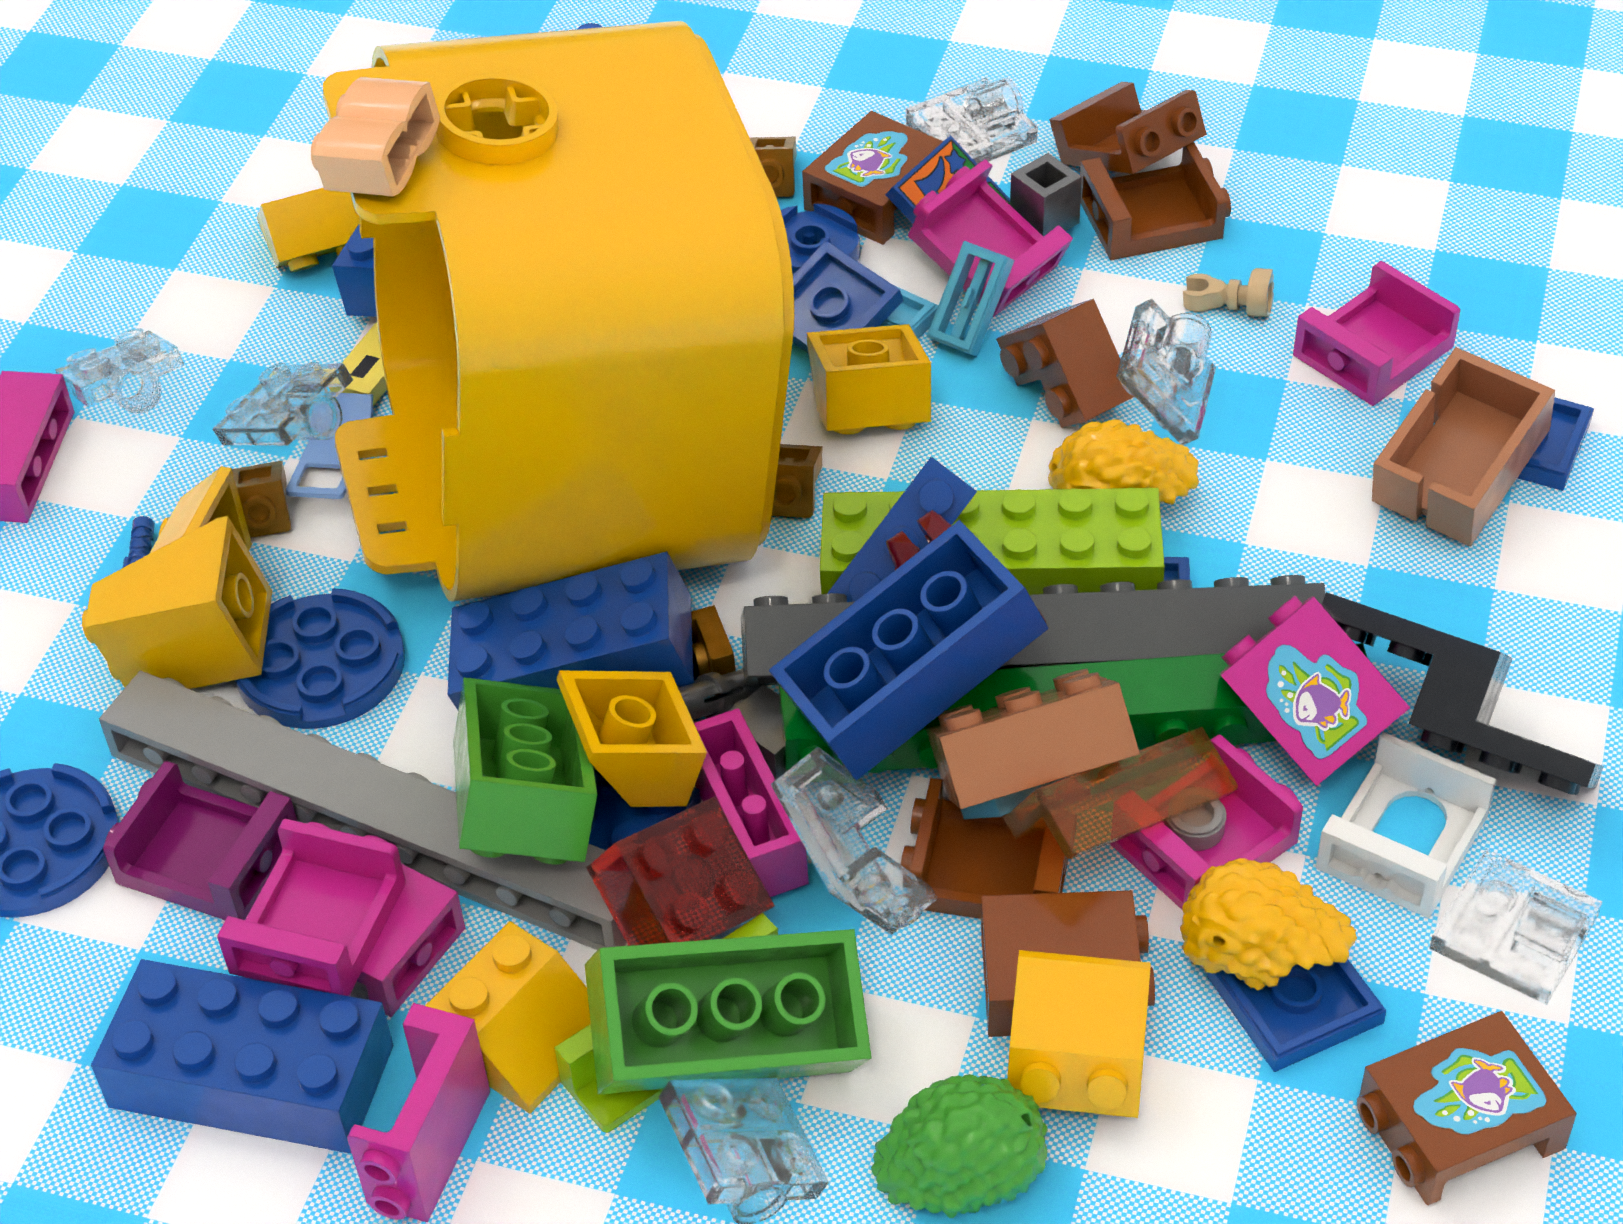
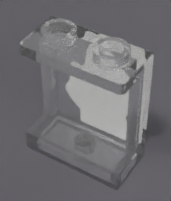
[771,747,937,935]

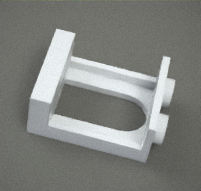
[1316,732,1497,919]

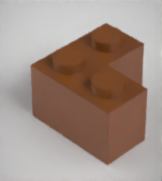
[996,298,1137,428]

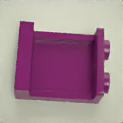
[103,761,297,920]

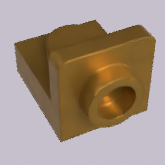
[750,136,797,197]
[772,444,823,518]
[232,460,291,538]
[691,605,736,695]

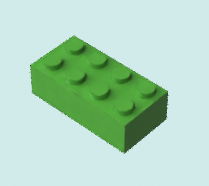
[453,677,597,865]
[584,929,872,1095]

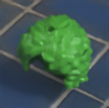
[871,1074,1048,1218]

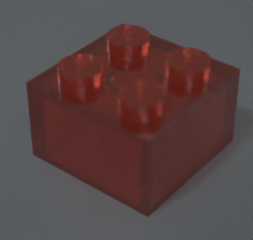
[586,797,775,946]

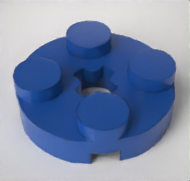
[781,204,860,274]

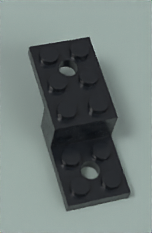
[1322,592,1604,795]

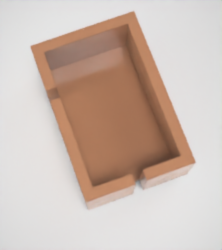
[1372,347,1555,547]
[926,669,1140,809]

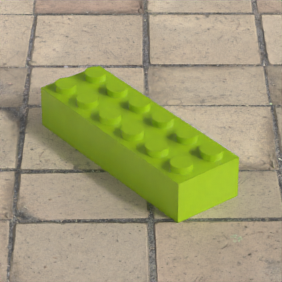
[820,488,1165,595]

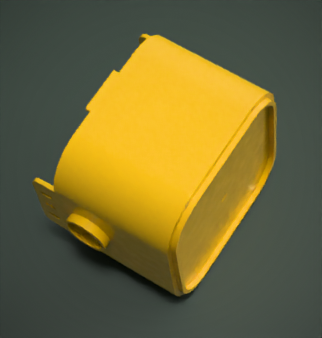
[323,21,794,602]

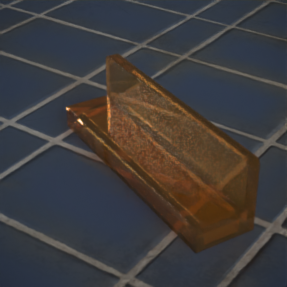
[1003,727,1238,859]

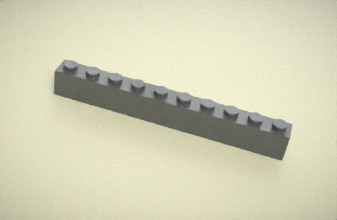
[741,575,1325,686]

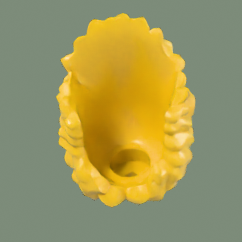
[1048,419,1199,505]
[1180,858,1357,991]

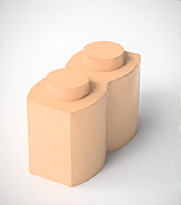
[311,77,440,196]

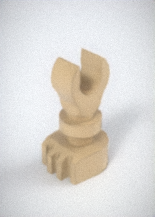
[1183,268,1274,317]

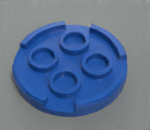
[235,588,405,729]
[0,763,119,918]

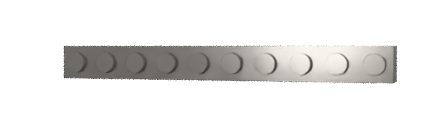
[99,670,652,950]

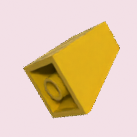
[82,516,272,689]

